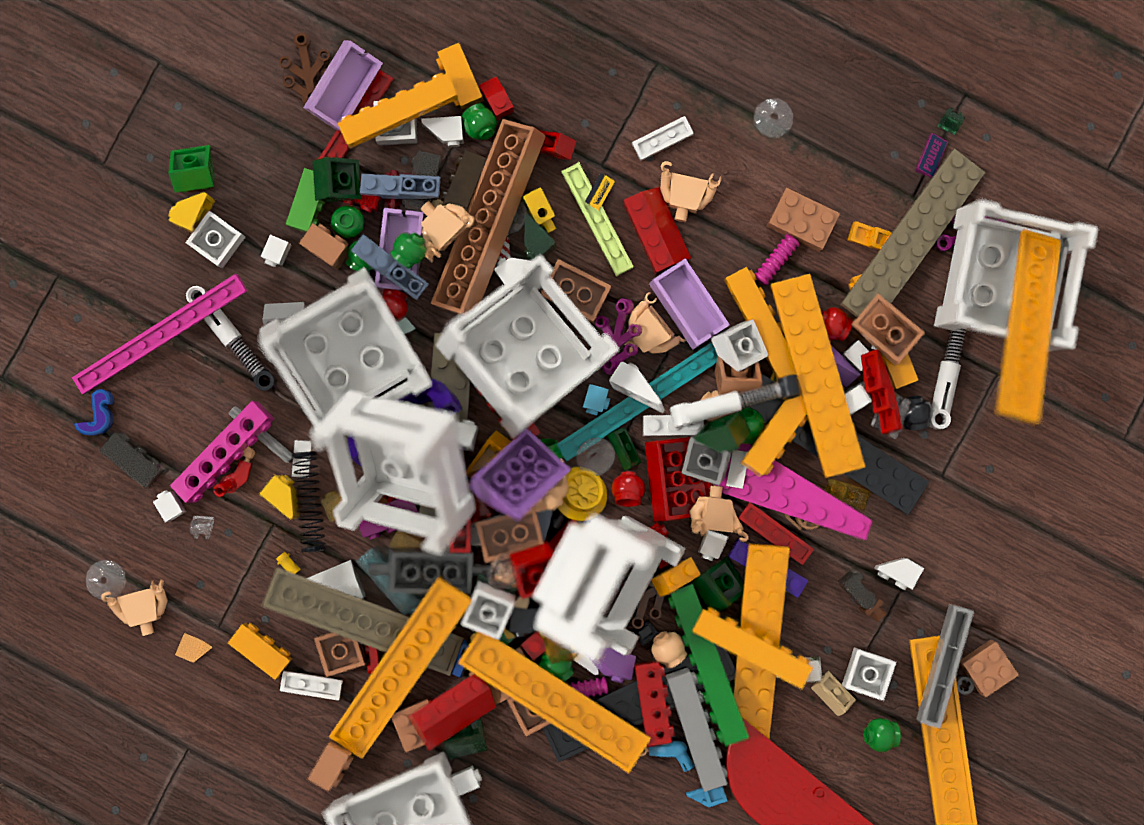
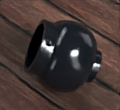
[899,396,933,430]

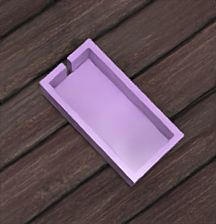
[303,41,383,130]
[375,208,426,293]
[649,259,730,350]

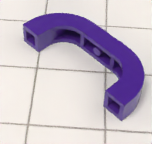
[348,378,462,467]

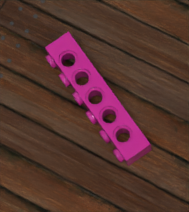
[170,401,274,503]

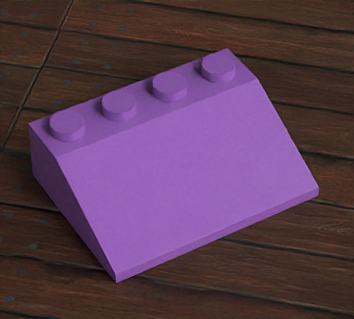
[468,428,571,520]

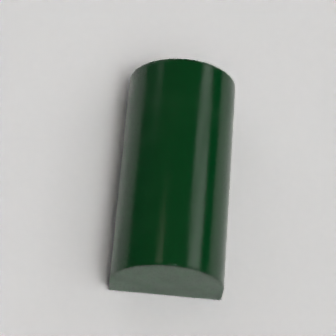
[607,427,642,471]

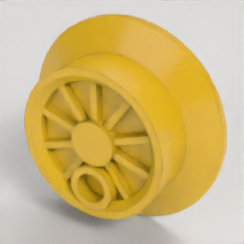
[557,467,607,521]

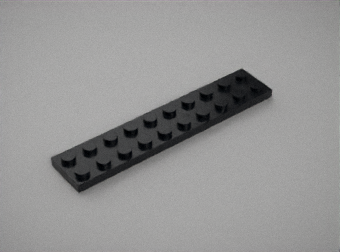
[741,374,929,515]
[543,643,735,762]

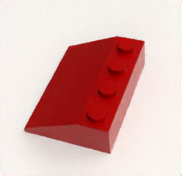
[645,437,713,521]

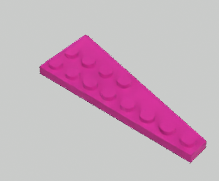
[715,443,873,540]

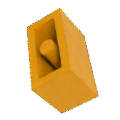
[651,557,701,597]

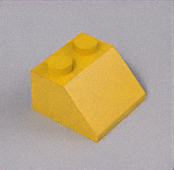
[169,192,215,233]
[260,475,299,519]

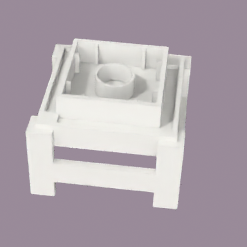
[934,200,1098,351]
[436,255,619,439]
[260,268,432,447]
[311,390,476,554]
[533,515,686,662]
[324,752,471,825]

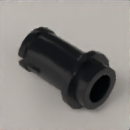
[550,510,567,531]

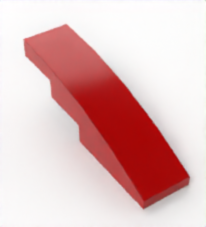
[861,349,902,434]

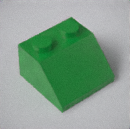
[169,145,215,193]

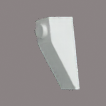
[609,362,665,413]

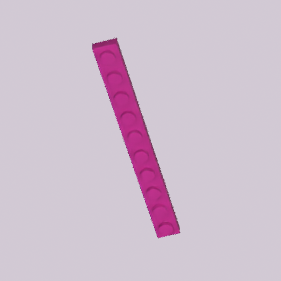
[72,274,248,394]

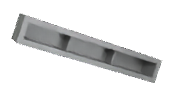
[916,604,974,728]
[665,667,728,792]

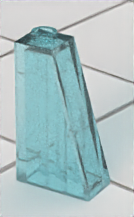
[356,547,421,616]

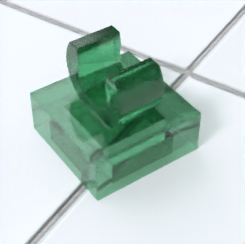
[938,108,965,135]

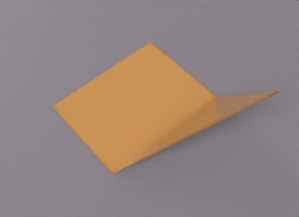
[175,633,213,663]

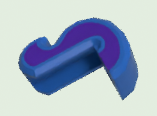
[74,389,114,436]

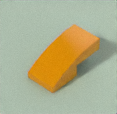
[847,221,892,250]

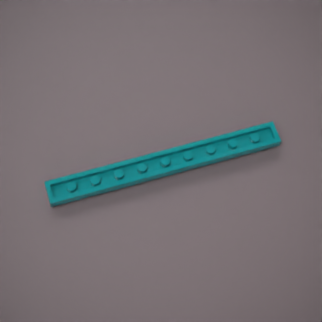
[557,342,718,462]

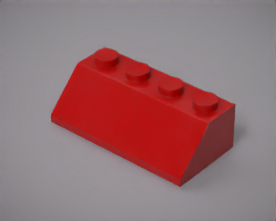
[623,187,691,275]
[407,674,496,751]

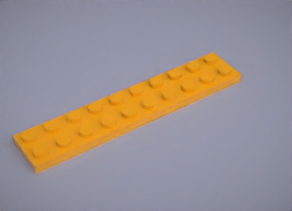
[996,229,1061,424]
[770,274,865,478]
[733,544,789,739]
[329,576,472,759]
[458,632,651,773]
[909,635,977,825]

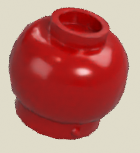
[380,289,408,322]
[821,307,853,341]
[611,471,645,507]

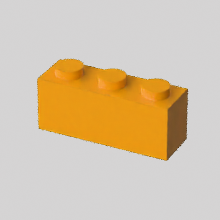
[436,43,483,110]
[228,623,293,680]

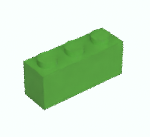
[286,168,325,233]

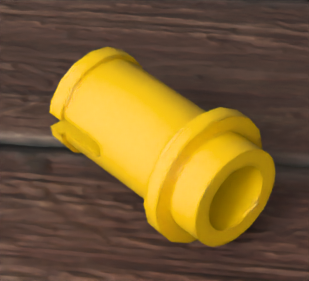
[276,552,300,574]

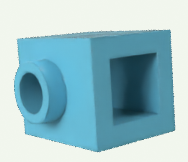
[583,384,610,415]

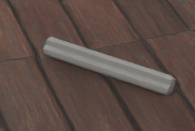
[229,406,293,463]

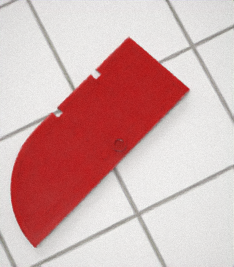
[727,718,873,825]

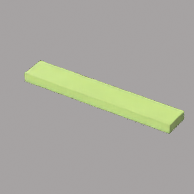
[562,163,634,276]

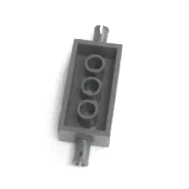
[368,547,491,593]

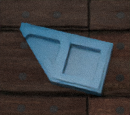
[686,786,727,807]

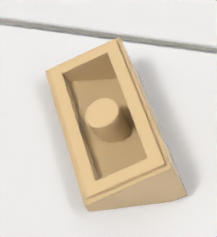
[513,594,529,609]
[811,671,856,716]

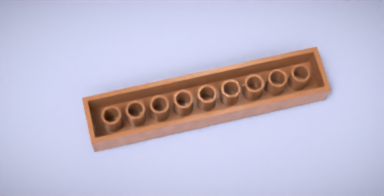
[431,119,546,320]

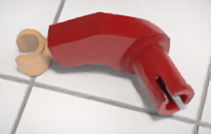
[213,446,255,497]

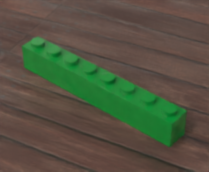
[668,584,749,746]

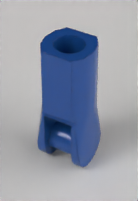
[451,639,470,678]

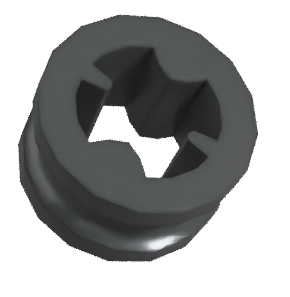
[956,676,974,695]

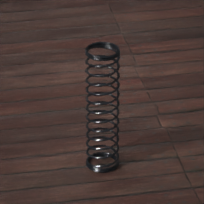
[291,451,326,553]

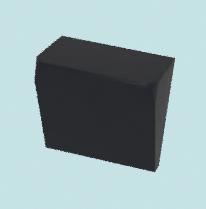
[633,619,659,650]

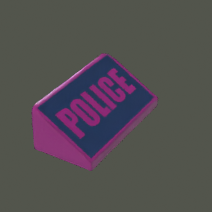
[915,133,948,178]

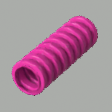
[755,234,800,285]
[566,677,608,698]

